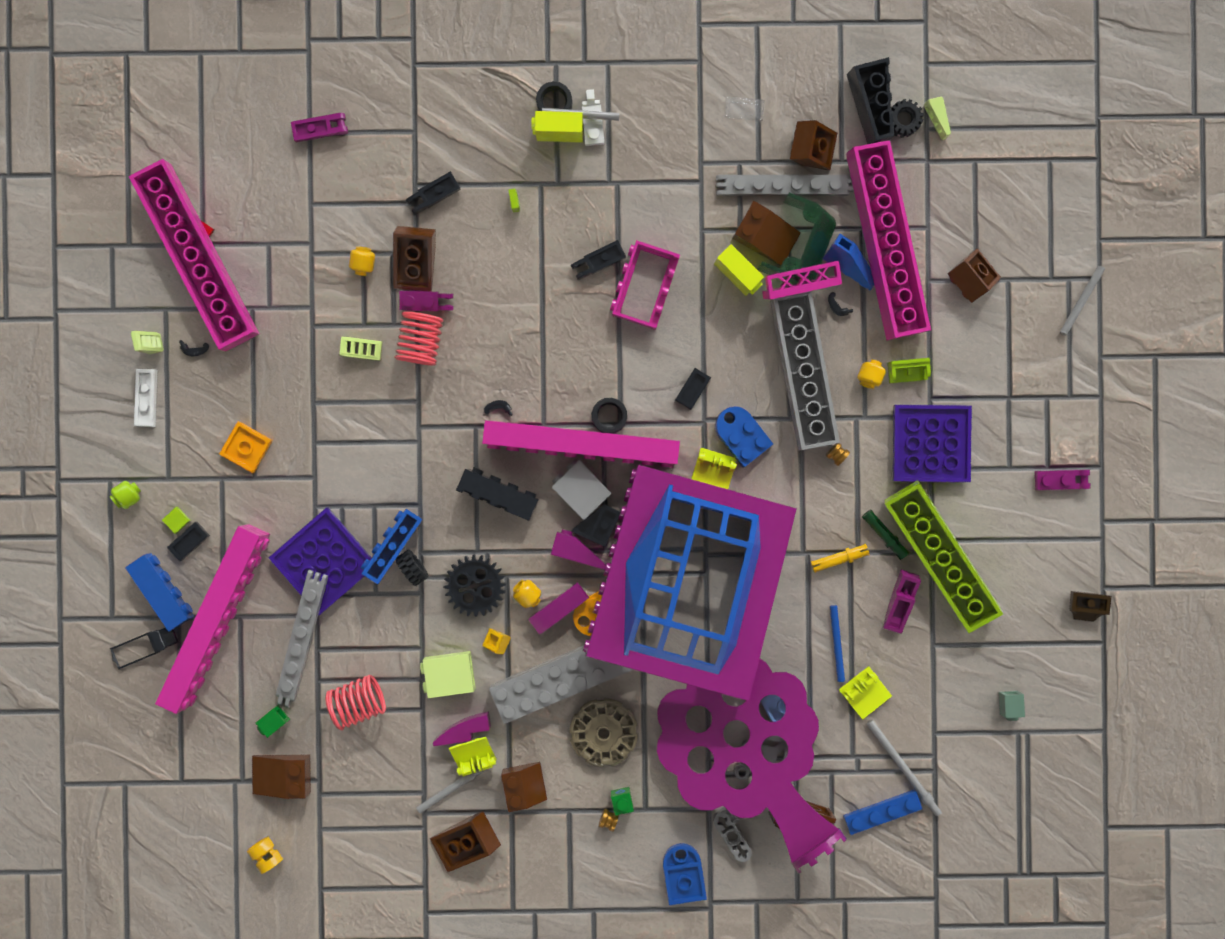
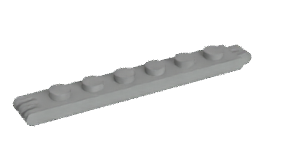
[716,175,854,196]
[276,570,328,708]

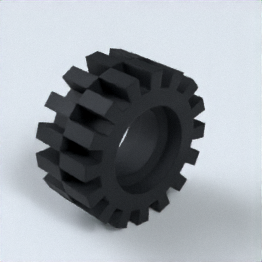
[891,99,924,138]
[395,550,429,586]

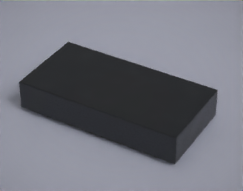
[675,368,711,410]
[167,521,210,562]

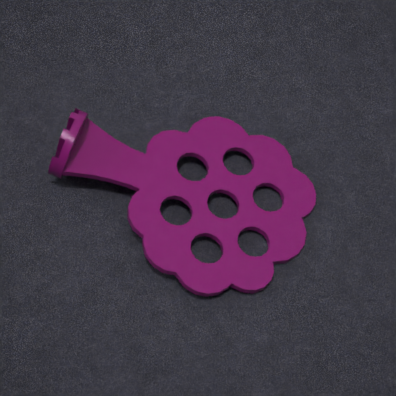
[657,658,847,873]

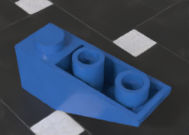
[823,234,874,291]

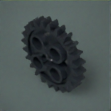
[443,554,507,617]

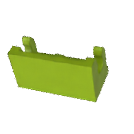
[887,358,931,384]

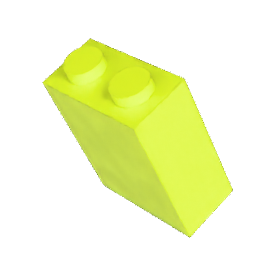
[531,111,583,142]
[714,244,764,296]

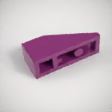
[551,529,606,570]

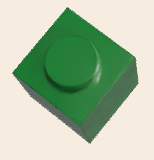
[256,705,290,738]
[611,787,634,816]

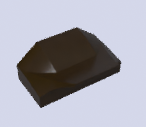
[1069,591,1112,622]

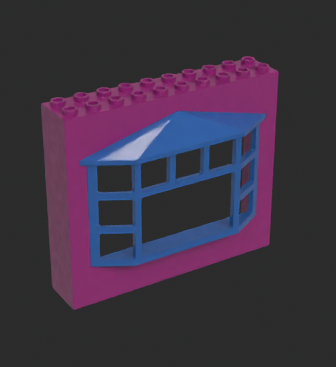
[583,465,797,701]

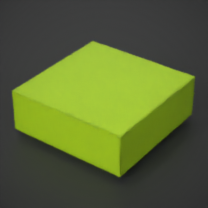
[508,189,520,213]
[162,507,191,534]

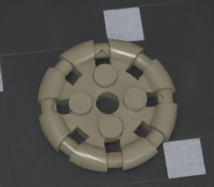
[569,698,638,767]

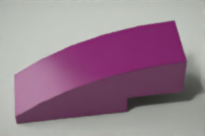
[883,569,921,634]
[528,582,589,635]
[433,711,491,746]

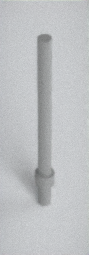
[867,720,942,816]

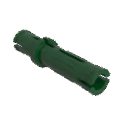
[862,509,909,560]

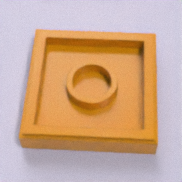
[219,421,273,473]

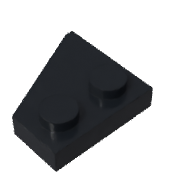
[572,504,620,547]

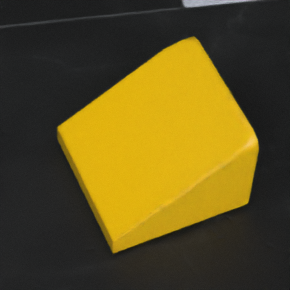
[482,628,511,654]

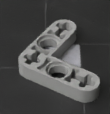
[713,807,752,862]

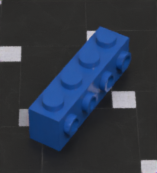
[360,509,423,585]
[125,553,194,632]

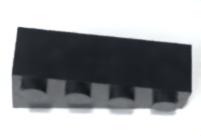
[846,57,894,144]
[456,467,539,521]

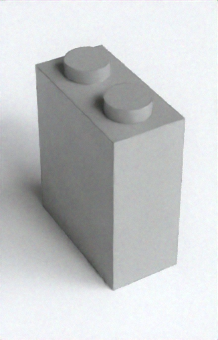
[552,460,612,520]

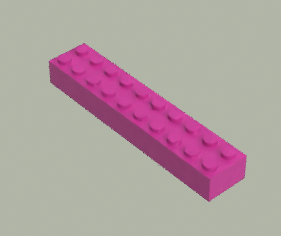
[846,140,931,341]
[128,159,260,352]
[482,420,680,468]
[155,524,270,714]

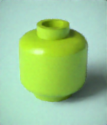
[109,481,141,509]

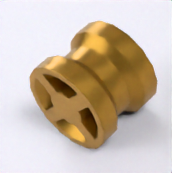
[826,443,850,466]
[598,808,619,832]

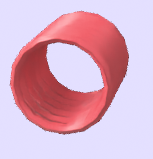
[394,311,444,366]
[325,674,386,730]

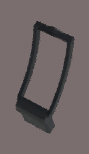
[110,627,179,670]

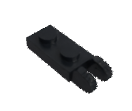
[406,171,461,215]
[571,240,626,280]

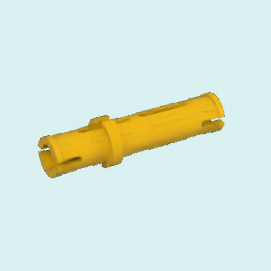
[811,544,870,573]

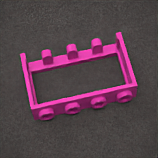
[610,240,680,330]

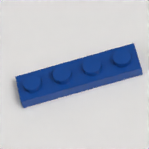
[843,789,922,835]

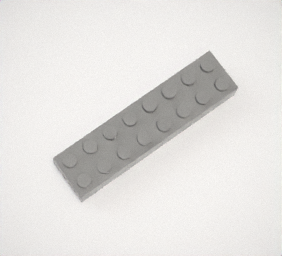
[770,291,840,450]
[489,637,638,724]

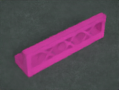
[762,261,842,300]

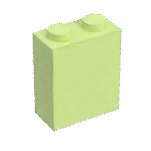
[420,651,476,698]

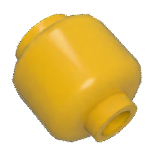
[349,246,375,276]
[857,359,886,389]
[513,580,541,608]

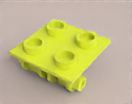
[692,448,737,489]
[839,666,892,720]
[449,737,497,777]

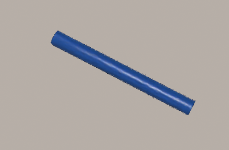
[830,605,845,682]

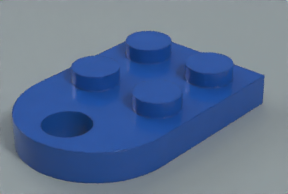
[715,406,773,468]
[663,843,707,905]

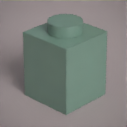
[999,691,1025,721]

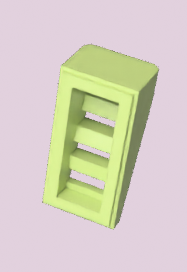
[924,97,951,140]
[131,331,164,354]
[340,337,382,361]

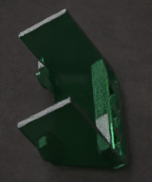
[757,192,836,284]

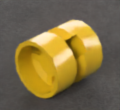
[247,836,283,874]

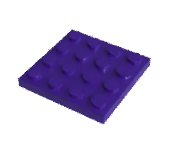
[893,405,972,482]
[268,507,372,616]

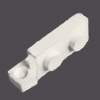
[582,89,604,146]

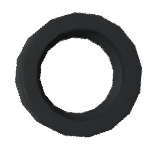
[536,81,573,111]
[591,398,628,434]

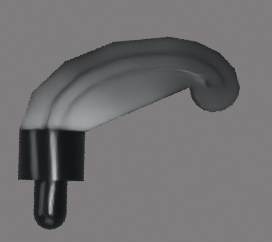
[828,292,853,316]
[179,340,209,357]
[484,400,513,416]

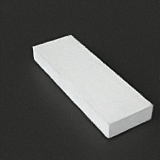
[134,369,158,427]

